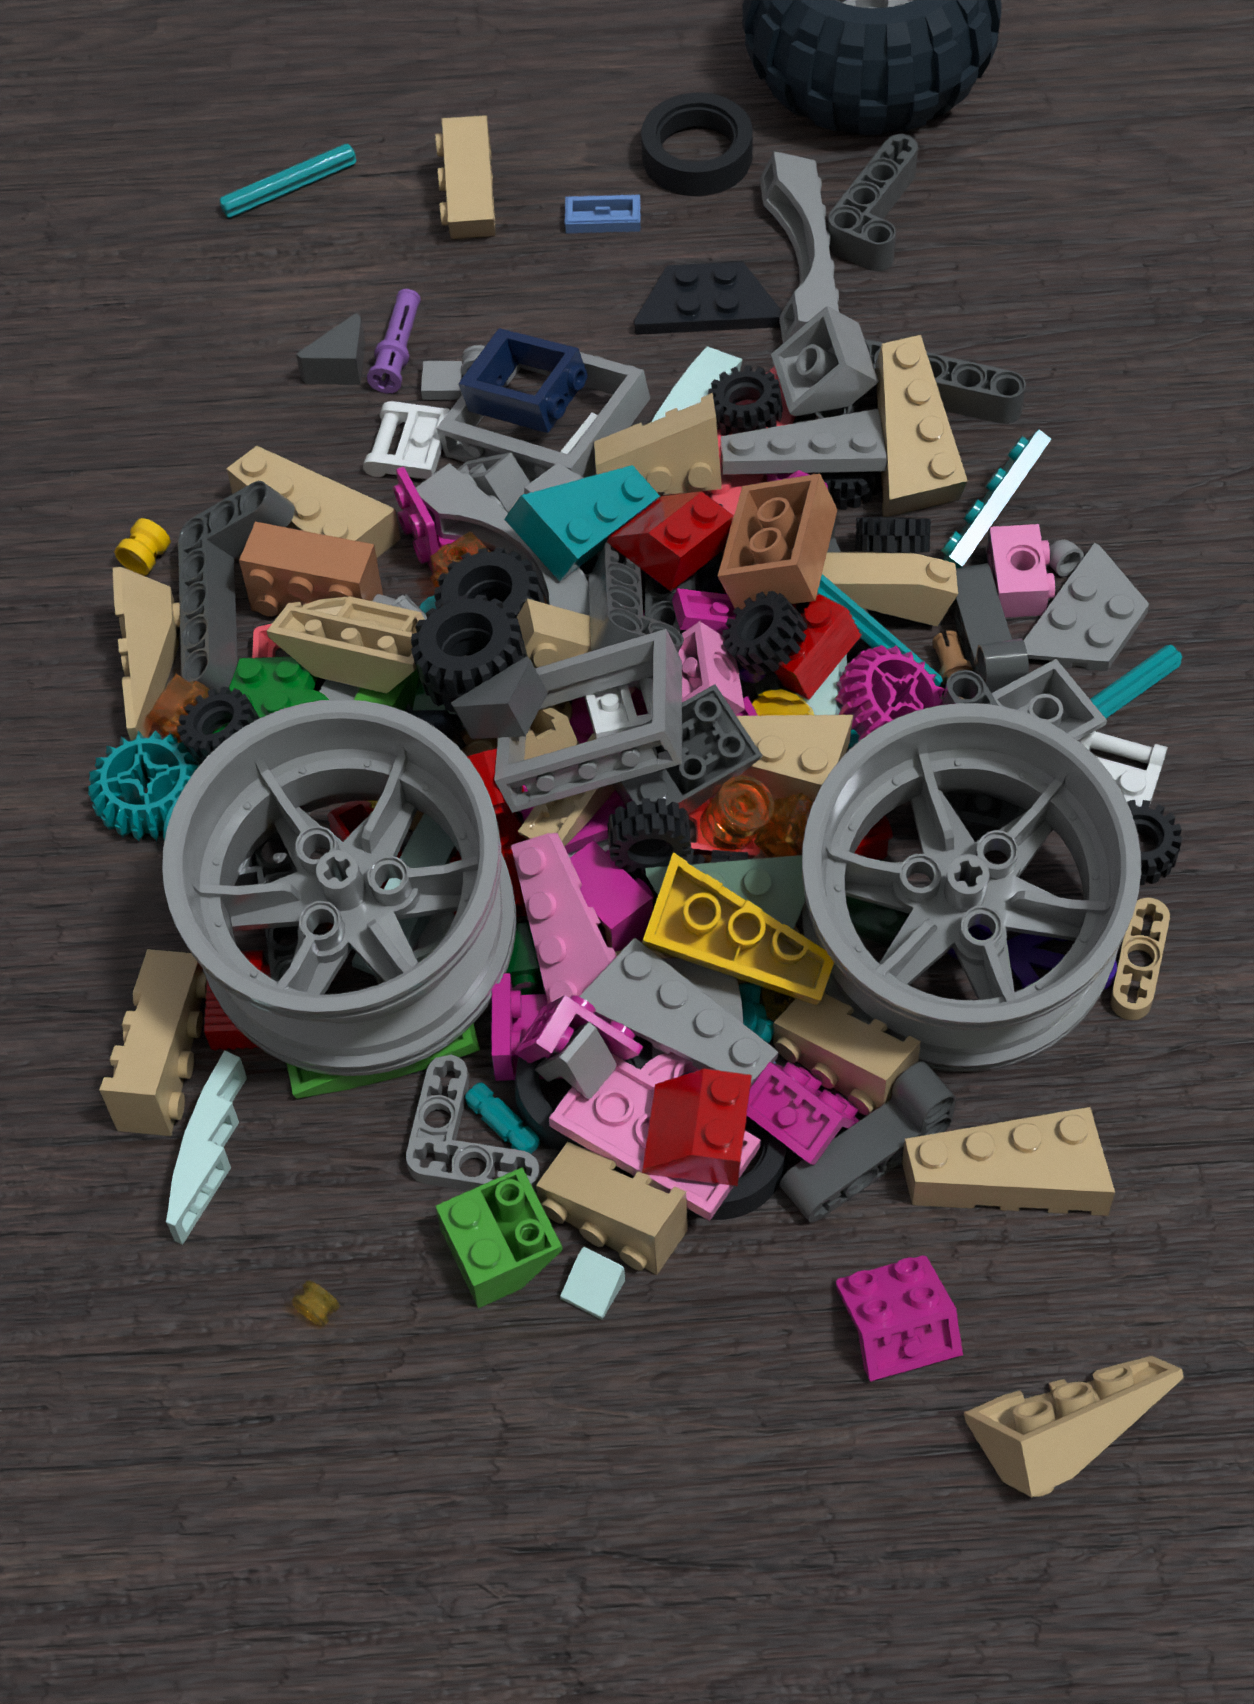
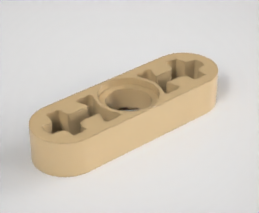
[1110,898,1170,1020]

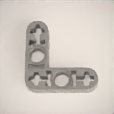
[406,1054,540,1191]

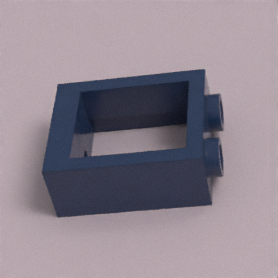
[458,328,588,433]

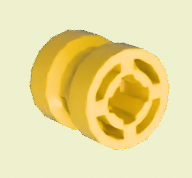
[114,518,171,576]

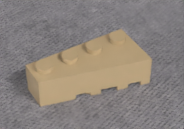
[876,335,968,517]
[100,949,207,1136]
[902,1107,1115,1216]

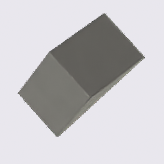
[296,313,366,385]
[451,656,548,739]

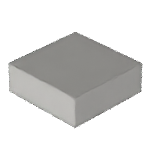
[421,361,463,400]

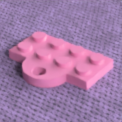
[549,1052,761,1221]

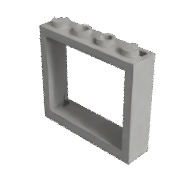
[436,352,650,482]
[494,629,682,813]

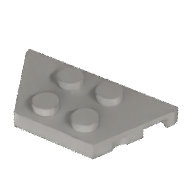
[1024,543,1149,671]

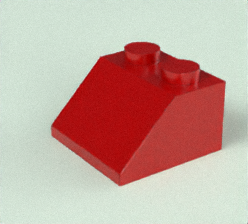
[607,491,734,591]
[642,1069,752,1186]

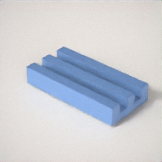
[565,195,641,233]

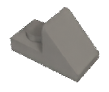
[535,1022,617,1099]

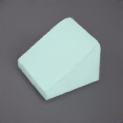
[560,1247,625,1320]

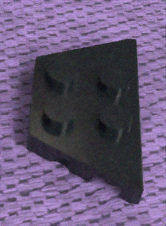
[635,261,782,335]

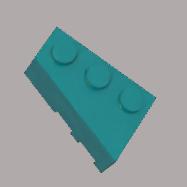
[504,465,660,582]

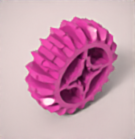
[835,645,945,742]

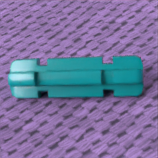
[465,1083,540,1154]

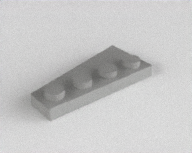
[720,409,887,475]
[579,938,779,1088]

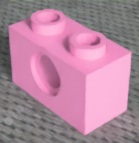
[986,524,1055,618]
[678,621,745,715]

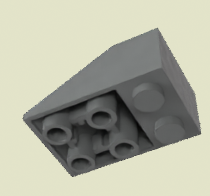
[612,684,762,816]

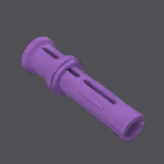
[367,289,421,393]

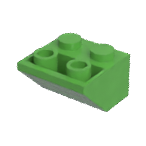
[435,1167,563,1309]

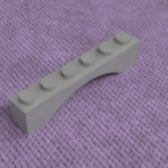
[760,151,839,343]
[416,463,590,616]

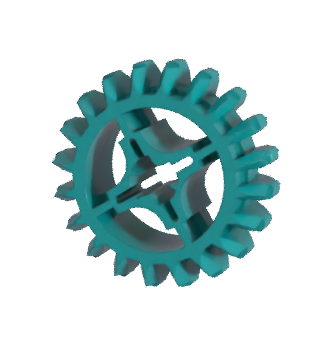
[88,730,200,841]

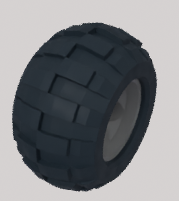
[742,0,1002,135]

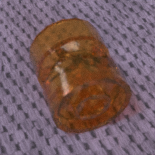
[700,775,774,852]

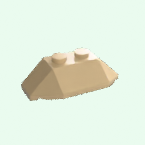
[267,596,425,694]

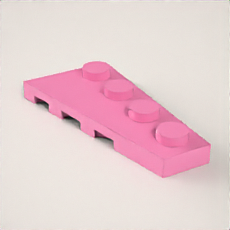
[511,833,617,1004]

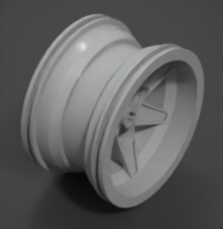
[162,699,516,1076]
[802,703,1141,1072]

